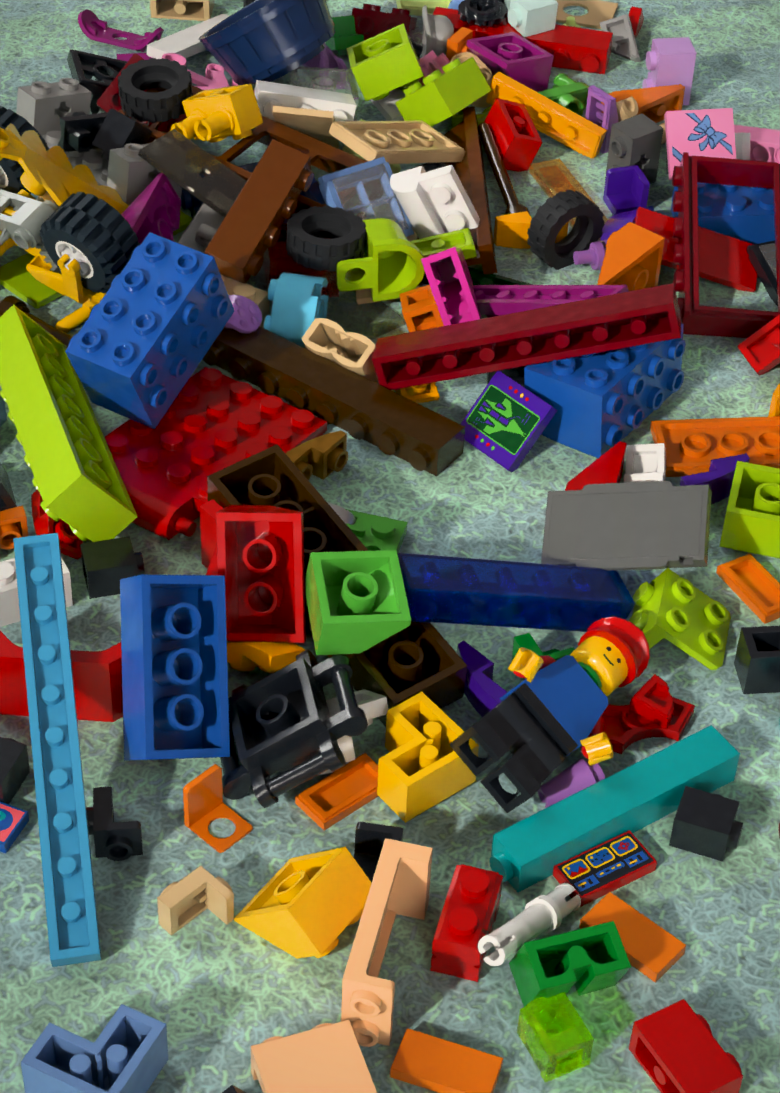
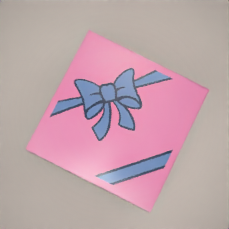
[664,108,736,180]

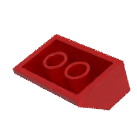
[216,505,306,643]

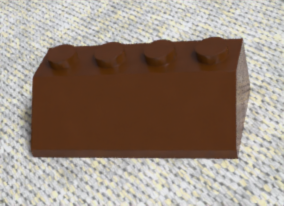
[204,139,314,284]

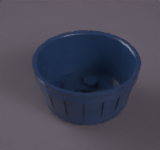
[199,0,336,85]

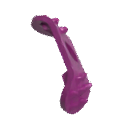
[78,9,164,52]

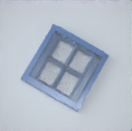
[318,156,414,237]

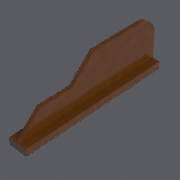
[417,106,498,274]

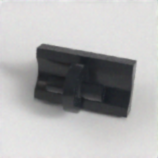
[58,111,108,153]

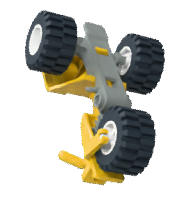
[0,106,140,333]

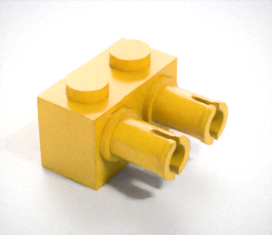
[170,84,263,144]

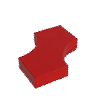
[602,697,695,754]

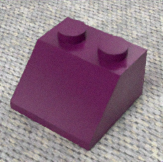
[466,32,554,92]

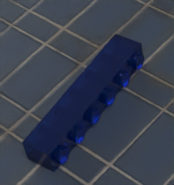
[397,553,635,632]

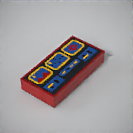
[553,830,657,907]

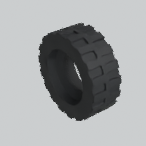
[118,58,193,123]
[527,190,604,270]
[286,206,366,271]

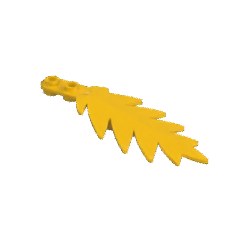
[0,123,129,214]

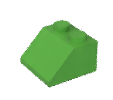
[305,550,411,655]

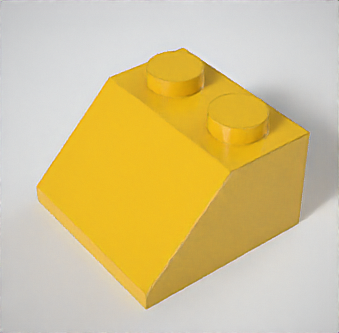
[234,847,371,959]

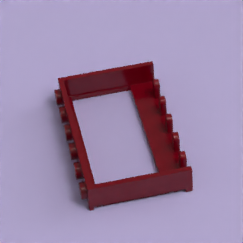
[672,152,780,338]

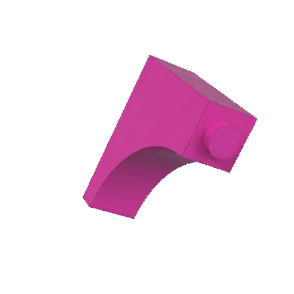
[421,247,482,326]

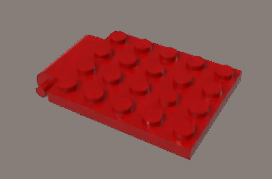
[104,367,327,540]

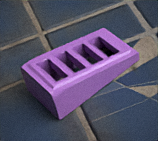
[585,85,618,154]

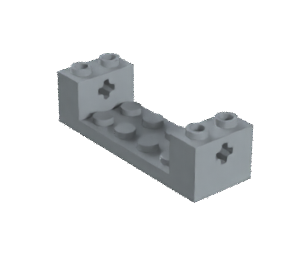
[16,78,186,205]

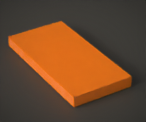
[650,416,780,477]

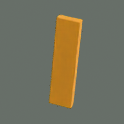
[486,71,607,158]

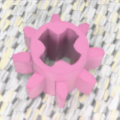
[419,50,450,86]

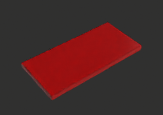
[634,207,757,292]

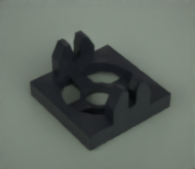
[67,49,127,114]

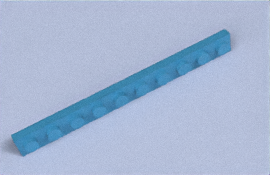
[13,533,101,967]

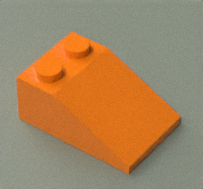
[598,222,665,291]

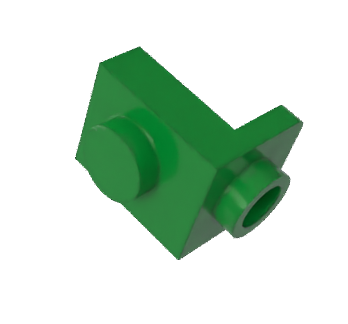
[326,15,364,55]

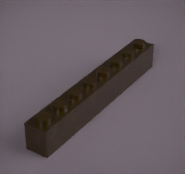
[203,326,465,477]

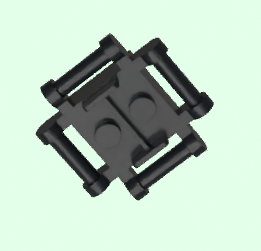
[220,649,368,808]

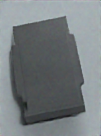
[541,481,712,572]

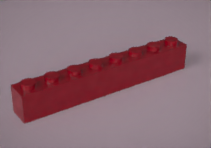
[372,283,681,390]

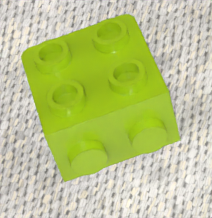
[629,568,731,670]

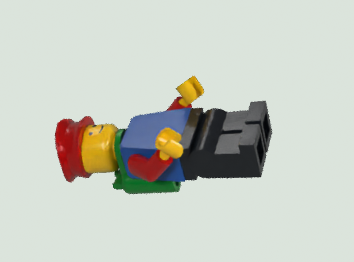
[449,616,650,813]

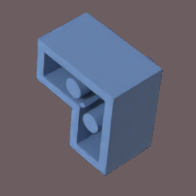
[21,1004,169,1093]

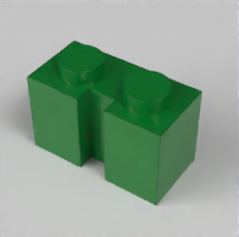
[509,921,631,1010]

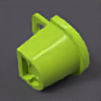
[336,218,425,302]

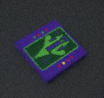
[461,371,558,473]

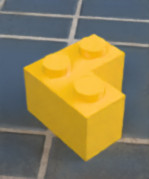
[377,692,479,823]

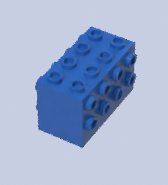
[65,232,235,429]
[524,323,686,458]

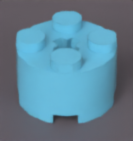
[264,272,328,349]

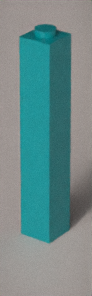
[489,725,740,893]

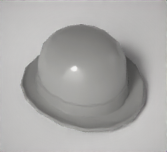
[421,5,454,58]

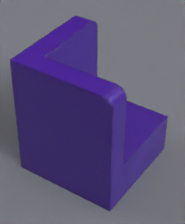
[603,165,650,215]

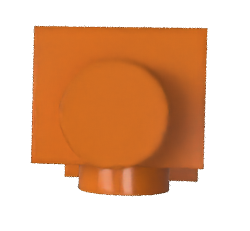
[400,284,444,332]

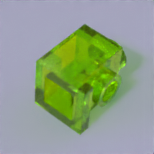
[517,992,594,1082]

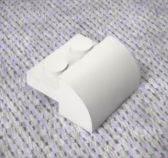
[390,165,480,239]

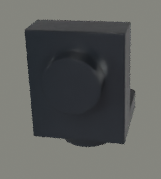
[86,787,143,861]

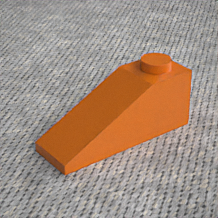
[600,84,685,123]

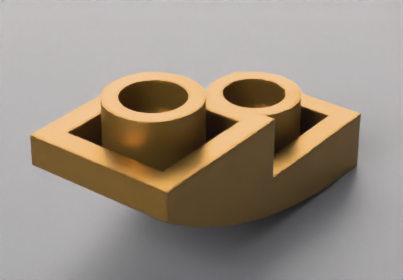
[285,430,348,481]

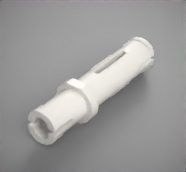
[478,883,581,966]

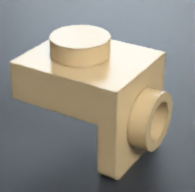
[157,865,234,935]

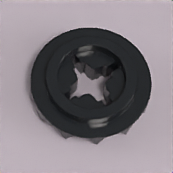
[458,0,507,27]

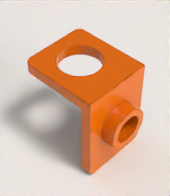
[183,764,253,853]

